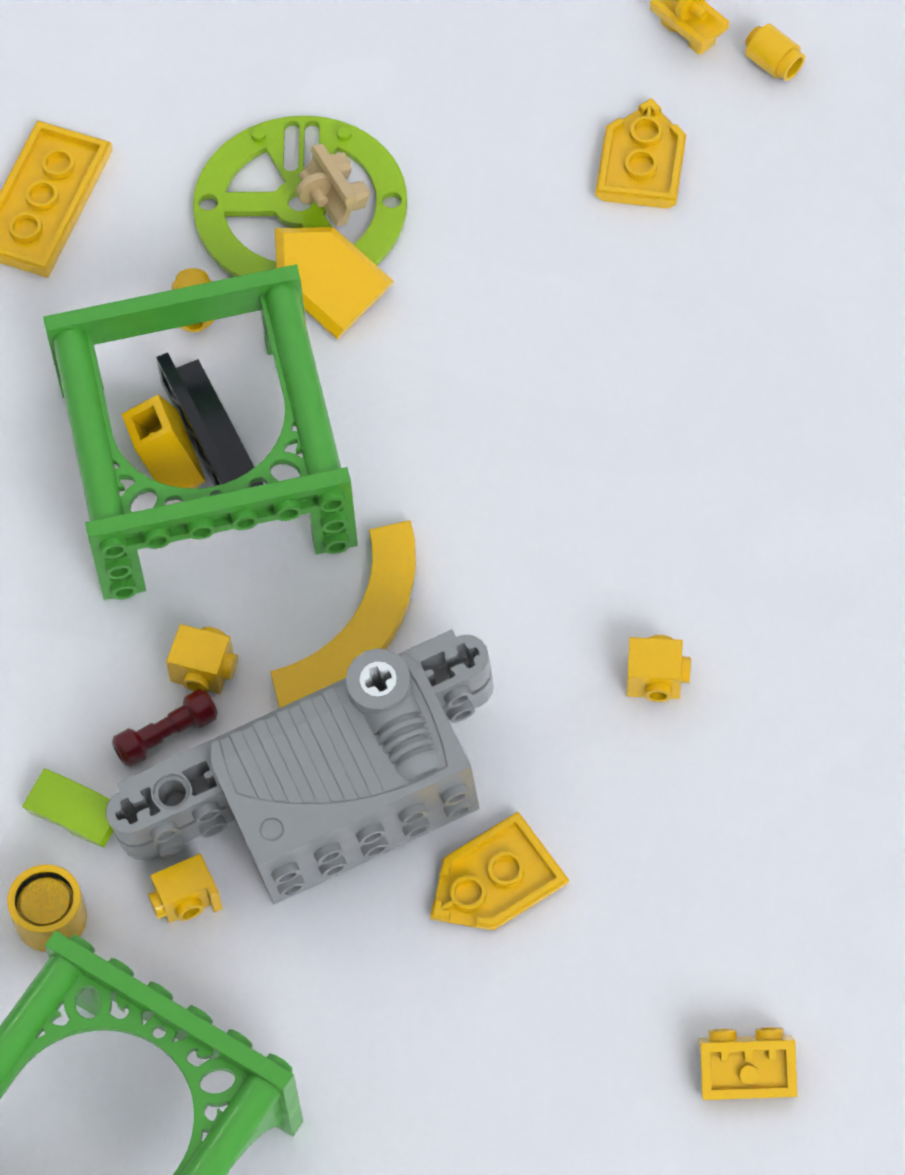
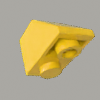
[121,395,207,489]

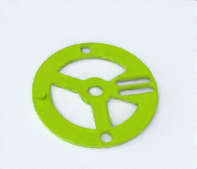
[193,116,407,277]

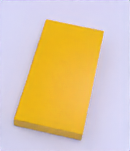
[0,120,113,278]

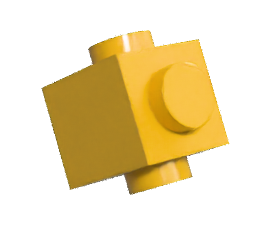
[166,624,238,694]
[627,635,691,702]

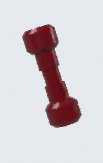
[112,689,218,767]

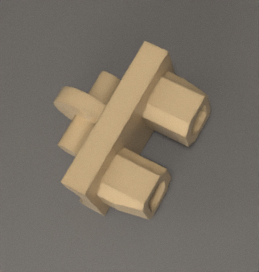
[296,144,370,227]

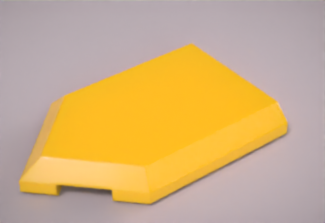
[595,98,687,209]
[275,227,394,340]
[430,811,569,931]

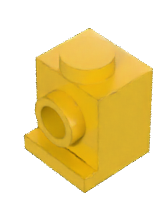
[147,853,223,923]

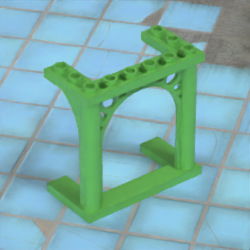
[43,264,358,600]
[0,930,303,1175]

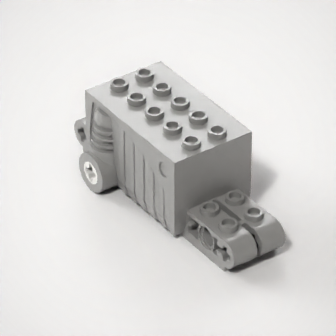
[106,629,494,904]

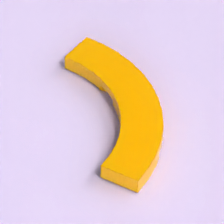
[270,520,416,708]

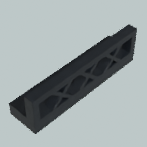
[156,352,264,487]

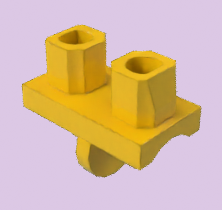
[650,0,729,54]

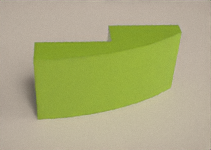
[22,768,113,848]

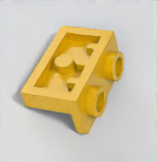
[698,1027,797,1100]

